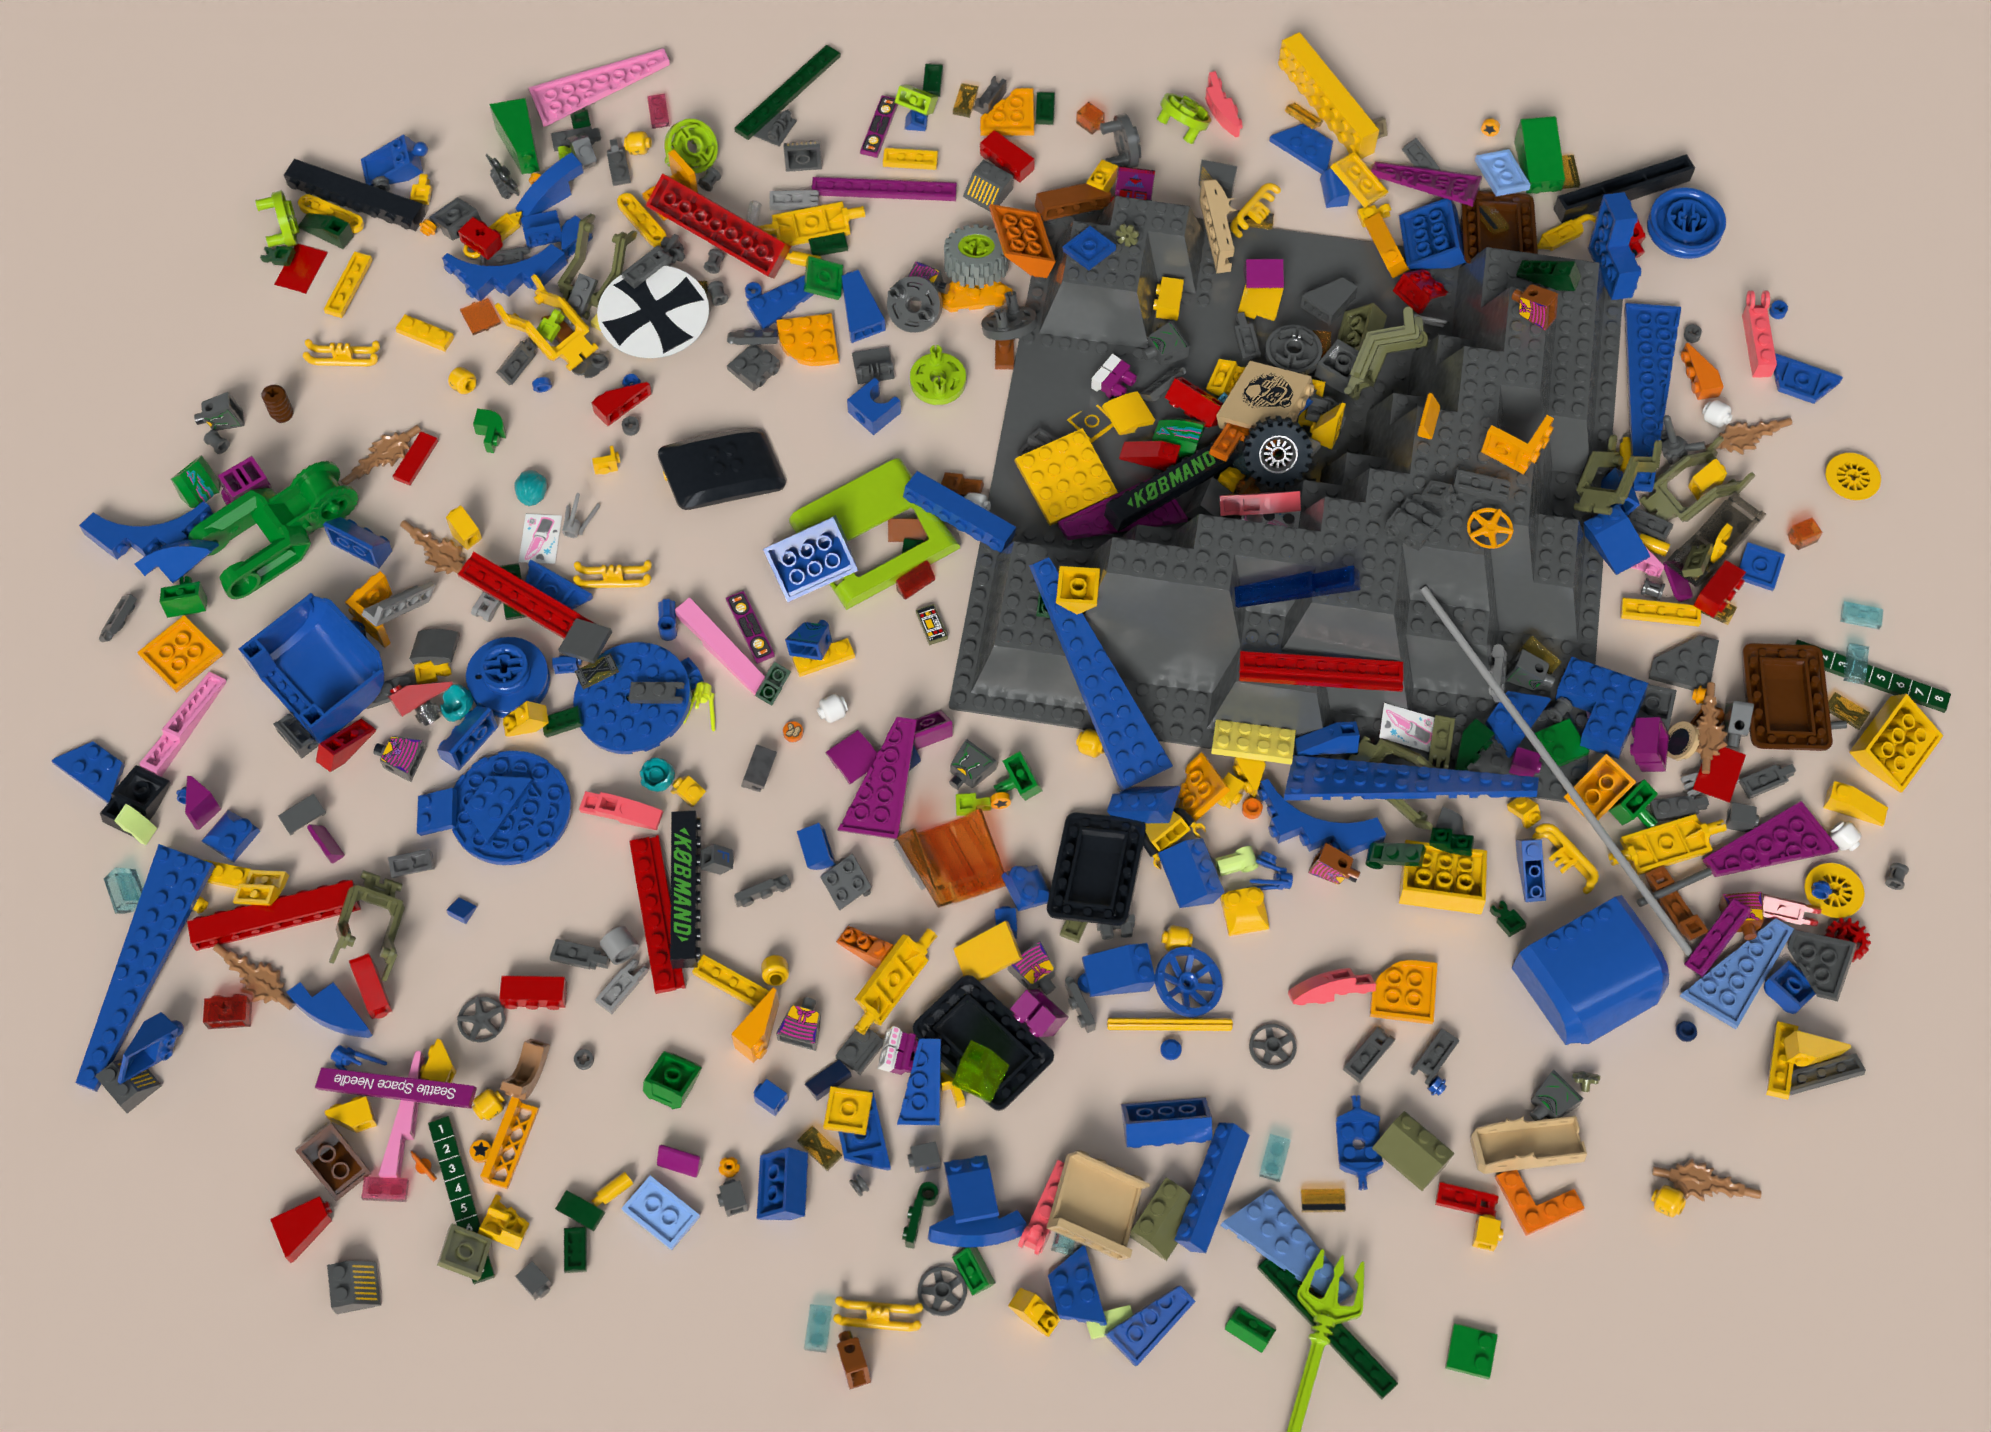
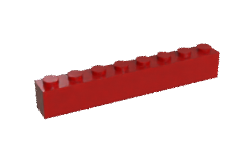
[187,880,361,951]

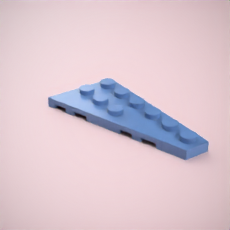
[1680,918,1794,1029]
[1220,1189,1354,1304]

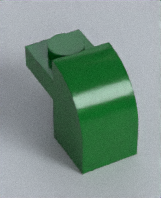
[473,408,506,453]

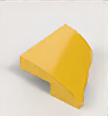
[478,1194,529,1250]

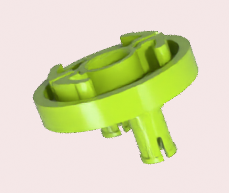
[1157,93,1211,144]
[664,119,718,174]
[255,190,300,248]
[910,345,966,405]

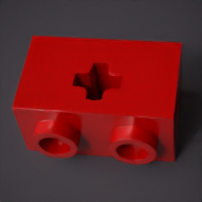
[458,217,503,260]

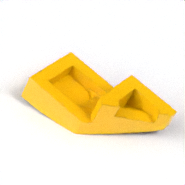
[1710,523,1733,564]
[941,1072,965,1108]

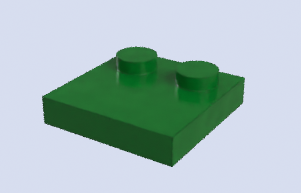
[804,256,843,300]
[1535,718,1590,767]
[1445,1324,1498,1380]

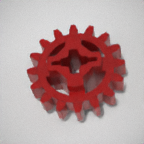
[1824,918,1871,963]

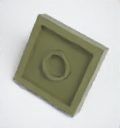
[437,1224,492,1281]

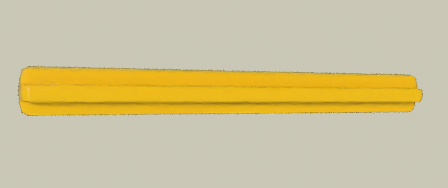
[1107,1017,1233,1031]

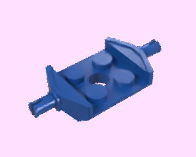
[1336,1095,1384,1190]

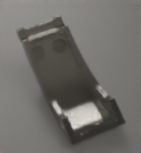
[1665,491,1767,587]

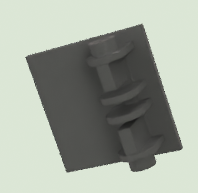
[754,110,797,147]
[486,154,519,199]
[852,347,895,384]
[821,854,872,910]

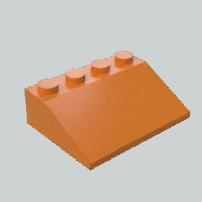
[989,204,1056,278]

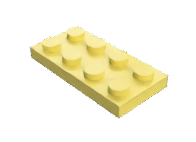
[1211,720,1296,765]

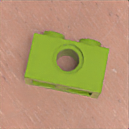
[894,84,938,115]

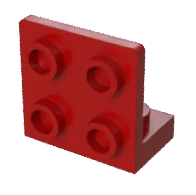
[1393,269,1448,314]

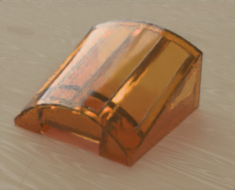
[896,808,1006,908]

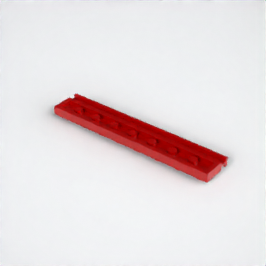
[458,551,596,639]
[1239,651,1403,692]
[629,835,685,994]

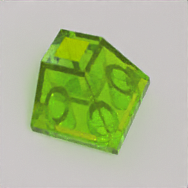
[952,1040,1009,1103]

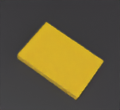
[1330,152,1388,208]
[953,921,1023,982]

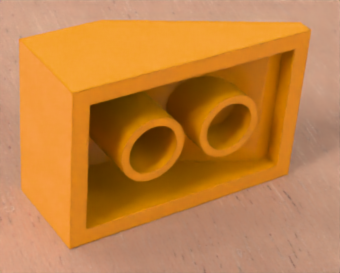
[1563,754,1636,820]
[731,987,779,1063]

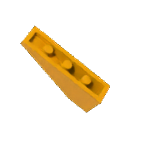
[1363,212,1409,278]

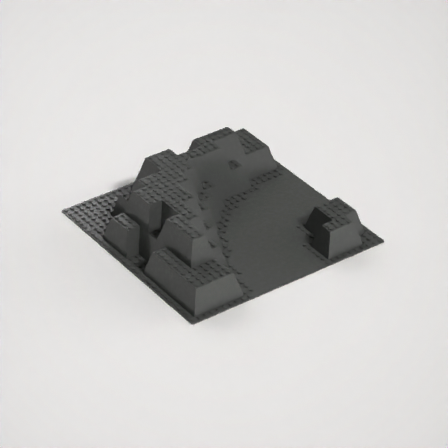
[949,196,1623,803]

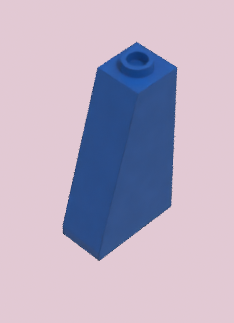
[841,270,886,343]

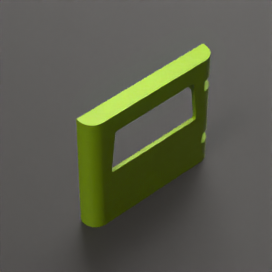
[789,458,960,610]

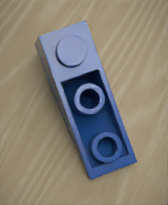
[1295,722,1360,756]
[1516,838,1546,902]

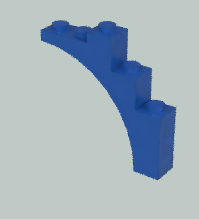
[442,244,567,302]
[79,501,213,560]
[1258,779,1386,856]

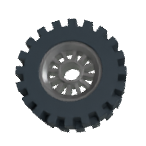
[1242,416,1313,488]

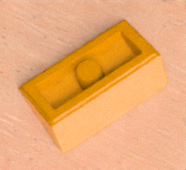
[1417,393,1440,439]

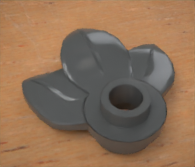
[572,353,609,378]

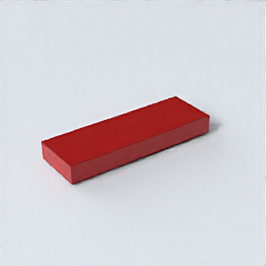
[393,432,439,486]

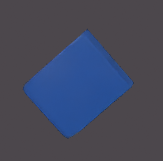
[905,110,928,131]
[446,898,477,924]

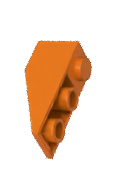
[1681,343,1724,400]
[836,926,894,968]

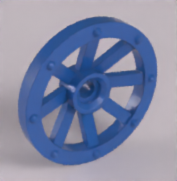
[1155,947,1223,1017]

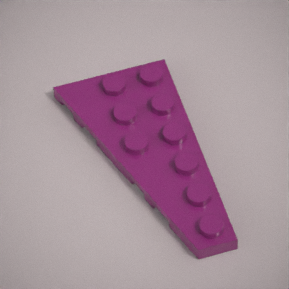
[1371,162,1482,207]
[1058,478,1188,540]
[837,717,917,840]
[1703,801,1839,877]

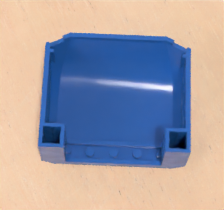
[238,593,384,744]
[1512,895,1669,1045]

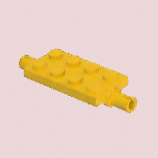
[757,201,865,246]
[1608,814,1727,875]
[854,928,938,1035]

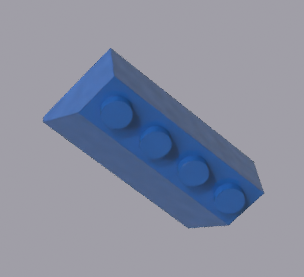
[1121,1097,1212,1148]

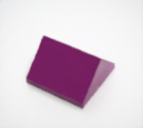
[1243,259,1284,288]
[914,710,953,750]
[185,776,221,830]

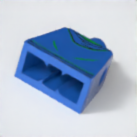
[785,620,832,660]

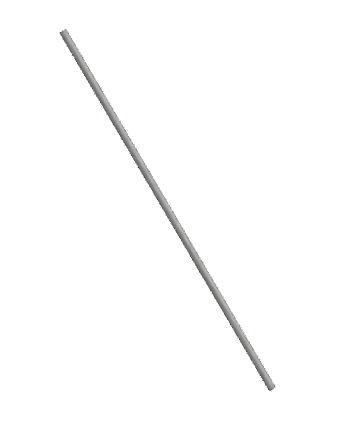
[1420,586,1693,957]

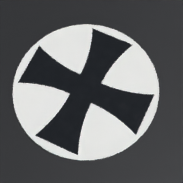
[597,265,709,358]

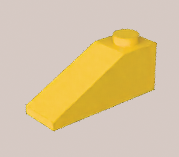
[1310,402,1346,449]
[1823,781,1888,827]
[1784,1030,1851,1067]

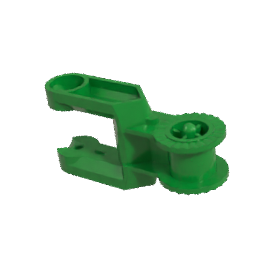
[188,461,358,599]

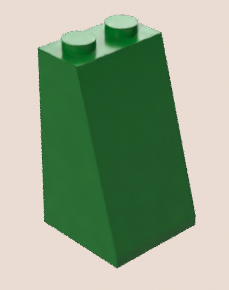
[490,98,540,175]
[1514,116,1565,194]

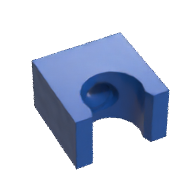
[847,378,901,435]

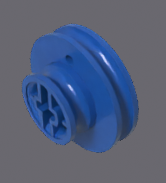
[1647,188,1726,259]
[466,637,550,718]

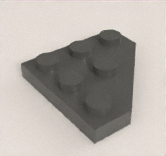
[1649,635,1719,691]
[1787,929,1857,1002]

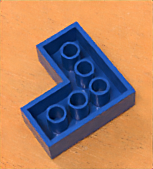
[1588,192,1641,300]
[1556,657,1648,759]

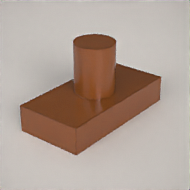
[995,339,1014,369]

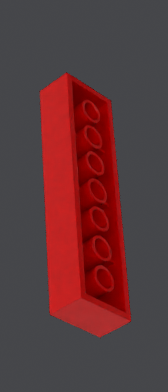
[645,173,792,279]

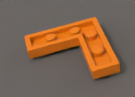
[1209,423,1279,462]
[1495,1170,1585,1236]

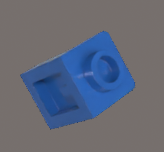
[552,655,582,674]
[681,657,704,690]

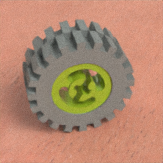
[944,224,1008,288]

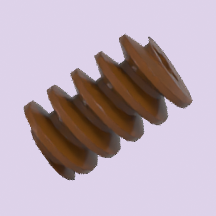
[261,384,294,423]

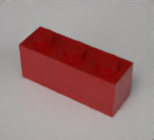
[980,130,1035,183]
[1165,377,1224,428]
[1693,560,1746,618]
[499,976,567,1010]

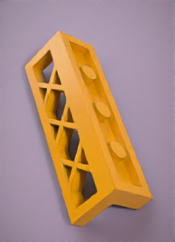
[480,1096,539,1189]

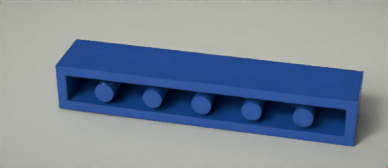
[903,471,1016,553]
[1174,1122,1250,1253]

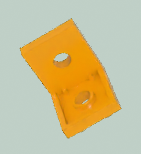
[642,150,698,221]
[1481,415,1554,475]
[345,571,393,648]

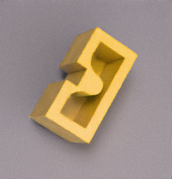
[1153,277,1184,321]

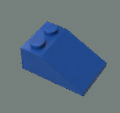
[1584,504,1650,575]
[1082,943,1155,997]
[944,1155,999,1224]

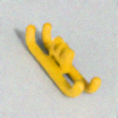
[1230,183,1281,238]
[303,339,380,366]
[573,560,652,588]
[1532,823,1599,894]
[833,1296,923,1331]

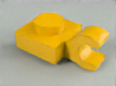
[410,174,432,205]
[1357,204,1391,228]
[414,661,452,684]

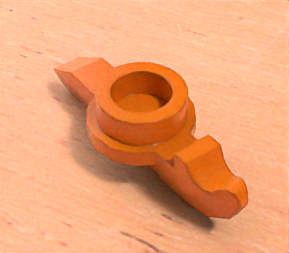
[410,1151,438,1182]

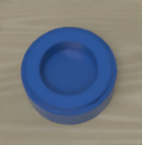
[532,377,552,393]

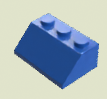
[323,517,392,569]
[437,706,498,771]
[1107,786,1180,824]
[1158,838,1224,908]
[757,1147,808,1220]

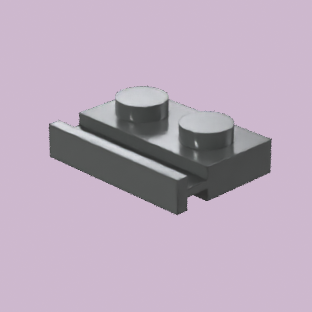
[835,1029,884,1075]

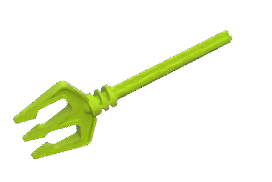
[1287,1249,1364,1432]

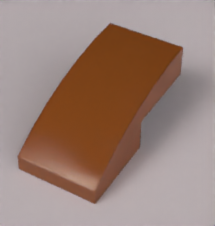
[941,472,984,497]

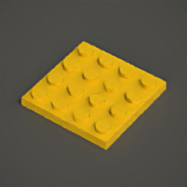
[1014,428,1118,526]

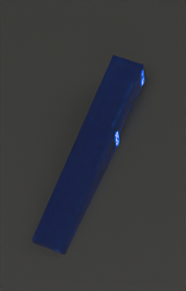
[1234,565,1361,608]

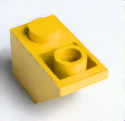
[1087,159,1118,193]
[1688,458,1727,500]
[446,505,482,550]
[503,701,549,737]
[1232,757,1266,798]
[420,1039,456,1083]
[325,1096,377,1133]
[1008,1288,1061,1337]

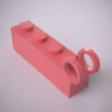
[1742,290,1777,377]
[1018,1160,1064,1255]

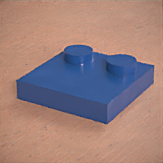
[1063,226,1116,270]
[1739,542,1785,591]
[417,788,457,836]

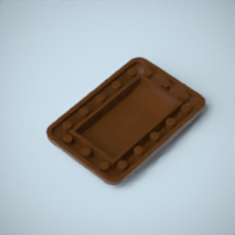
[1461,191,1538,264]
[1742,643,1833,751]

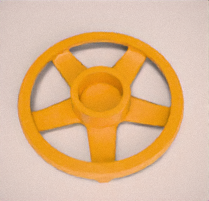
[1467,508,1514,549]

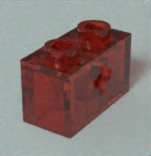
[203,994,252,1029]

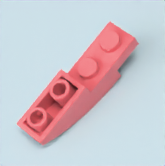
[1205,71,1242,137]
[1220,491,1301,516]
[579,791,663,830]
[1288,968,1376,1005]

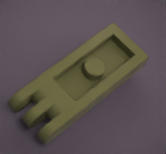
[1682,543,1714,577]
[1428,715,1455,769]

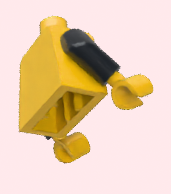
[1143,807,1206,870]

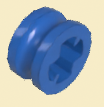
[745,282,762,300]
[1769,300,1788,319]

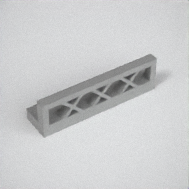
[362,582,435,627]

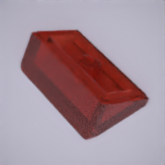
[896,561,935,600]

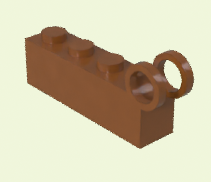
[1035,183,1112,221]

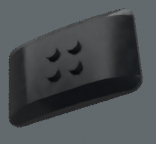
[657,428,786,510]
[1047,812,1146,926]
[913,975,1054,1111]

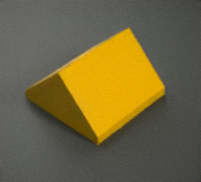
[1056,566,1100,615]

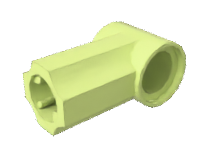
[1215,846,1259,876]

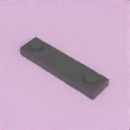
[1790,1053,1866,1095]

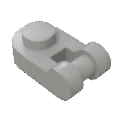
[471,591,502,622]

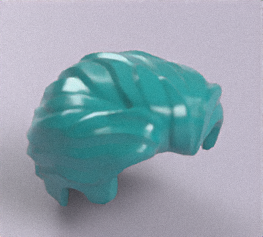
[514,470,547,506]
[440,684,473,722]
[640,758,675,792]

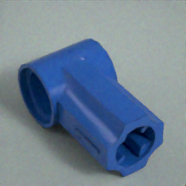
[658,599,677,641]

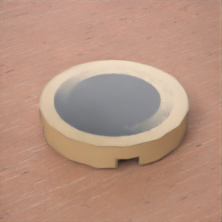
[1667,721,1700,761]

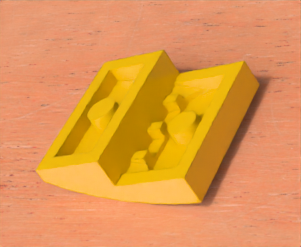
[1237,283,1284,321]
[1206,359,1246,396]
[1102,391,1155,435]
[233,870,289,906]

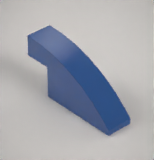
[516,152,584,217]
[134,540,219,583]
[287,982,373,1038]
[928,1210,1027,1247]

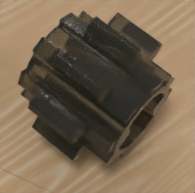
[414,700,441,726]

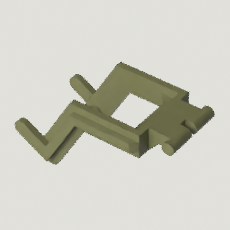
[558,214,637,319]
[1344,307,1428,400]
[1574,435,1662,515]
[1640,436,1755,522]
[1347,736,1435,830]
[329,870,405,982]

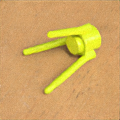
[683,682,715,731]

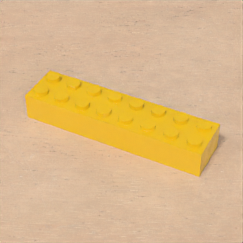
[1278,32,1379,159]

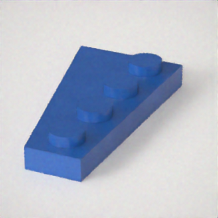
[747,275,814,329]
[897,1039,941,1125]
[1104,1286,1196,1366]

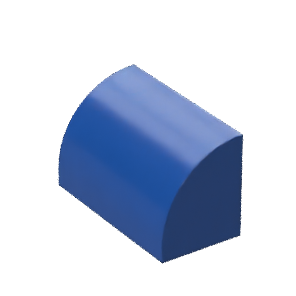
[1320,168,1350,208]
[797,823,836,870]

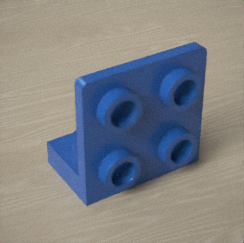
[521,210,562,248]

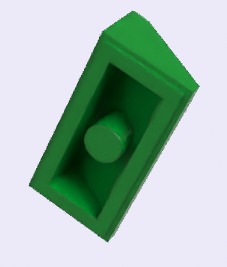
[952,1247,995,1296]
[1225,1306,1276,1353]

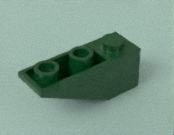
[298,213,354,249]
[1516,260,1581,291]
[1453,718,1495,771]

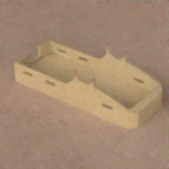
[1199,179,1238,273]
[1470,1115,1587,1174]

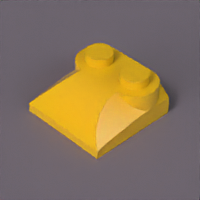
[1220,887,1270,936]

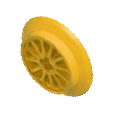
[1825,453,1881,500]
[1804,863,1865,918]

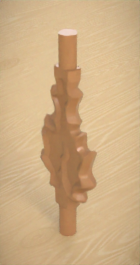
[1705,418,1792,455]
[341,425,421,485]
[400,520,465,574]
[1695,682,1728,774]
[213,943,295,1010]
[1652,1159,1762,1201]

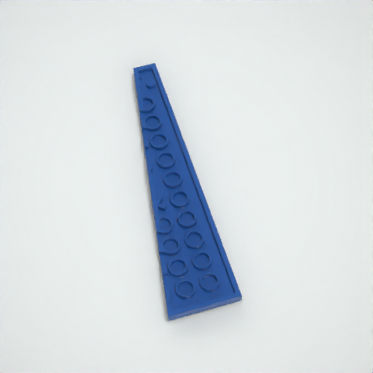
[1624,303,1681,492]
[1029,557,1173,790]
[1284,755,1539,801]
[75,844,215,1092]

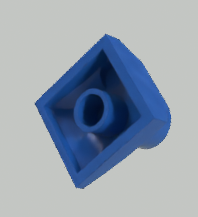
[201,810,260,863]
[1001,865,1050,912]
[1764,960,1816,1014]

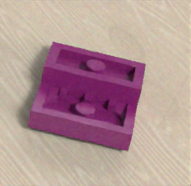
[825,730,877,785]

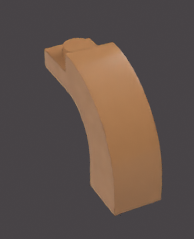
[500,1039,550,1100]

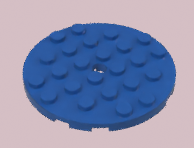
[573,642,692,754]
[452,751,572,865]

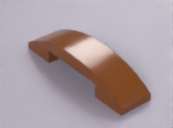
[1645,865,1708,941]

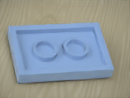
[1475,149,1530,196]
[621,1175,700,1251]

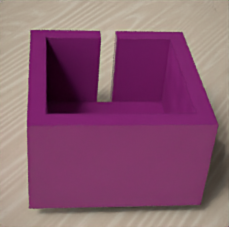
[1630,717,1669,772]
[1010,989,1069,1037]

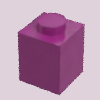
[1509,747,1542,777]

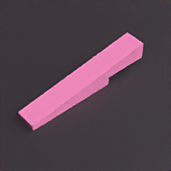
[675,597,765,695]
[139,672,226,777]
[379,1051,425,1181]

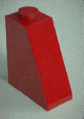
[349,953,392,1019]
[270,1196,333,1263]

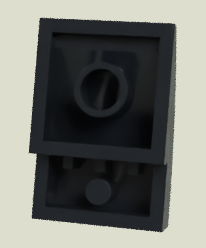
[100,765,170,838]

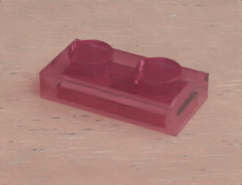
[647,94,670,129]
[361,1177,409,1202]

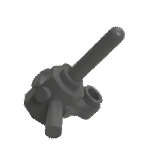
[1661,415,1706,465]

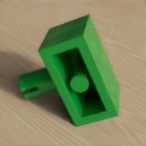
[159,576,207,618]
[993,751,1043,801]
[1609,779,1658,829]

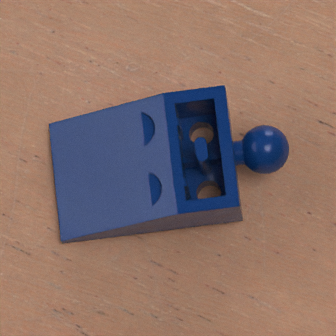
[361,134,428,186]
[118,1012,184,1084]

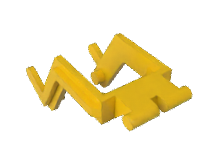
[494,274,599,371]

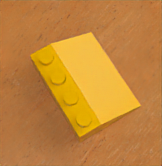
[1849,693,1943,793]
[1399,840,1487,915]

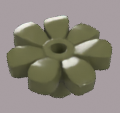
[1116,224,1139,247]
[1573,1071,1600,1092]

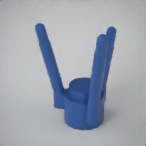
[1246,859,1293,890]
[331,1045,387,1071]

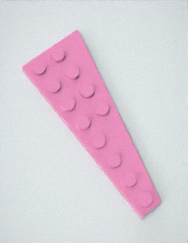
[529,48,670,127]

